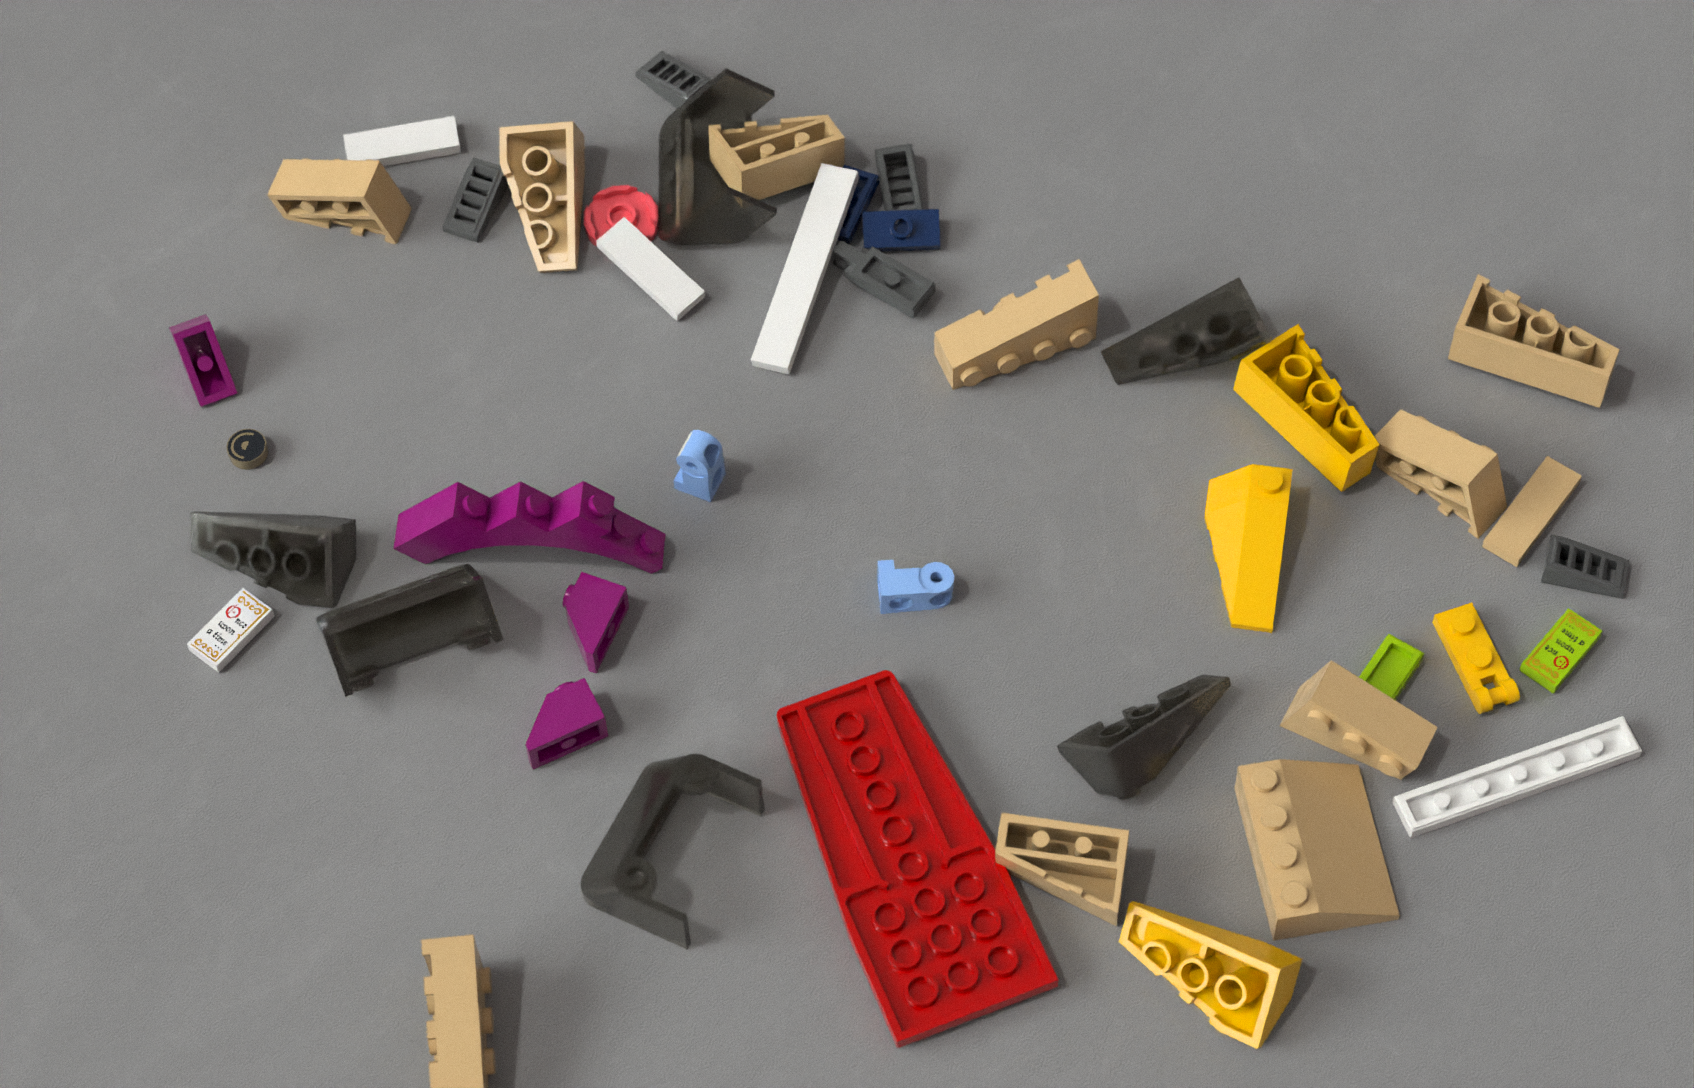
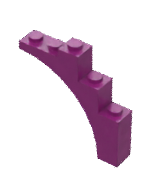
[393,481,666,574]

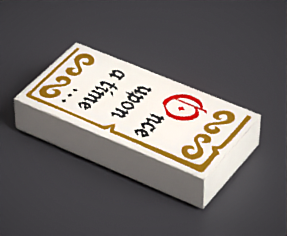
[187,588,275,673]

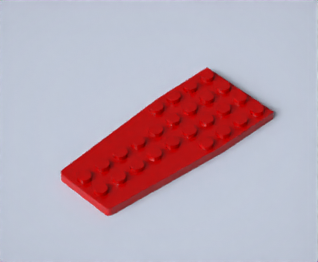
[777,670,1058,1049]

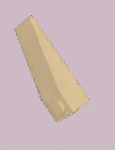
[499,121,585,273]

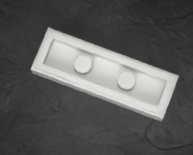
[343,116,461,166]
[596,217,705,321]

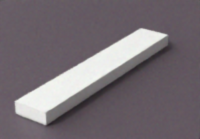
[751,163,859,374]
[1393,716,1642,839]

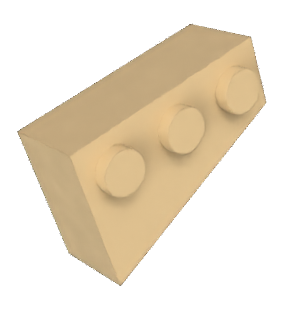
[708,115,845,206]
[267,158,412,245]
[1374,409,1507,539]
[1280,660,1438,780]
[995,812,1129,926]

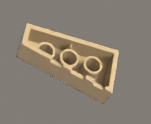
[934,259,1099,390]
[1448,274,1620,408]
[421,935,496,1088]

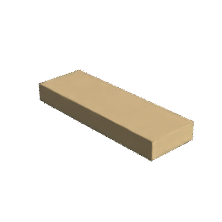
[1482,456,1582,567]

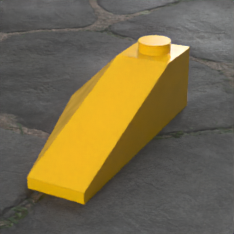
[1204,464,1293,633]
[1119,901,1303,1049]

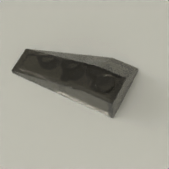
[1101,277,1273,385]
[190,511,356,608]
[1057,674,1231,800]

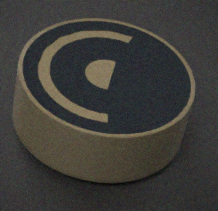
[227,429,268,470]

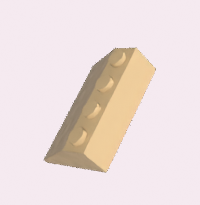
[1234,759,1400,941]

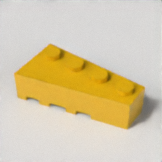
[1233,324,1380,492]

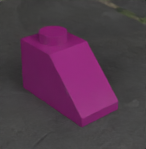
[169,314,237,407]
[562,572,629,673]
[525,678,608,770]

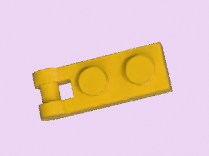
[1432,603,1520,714]

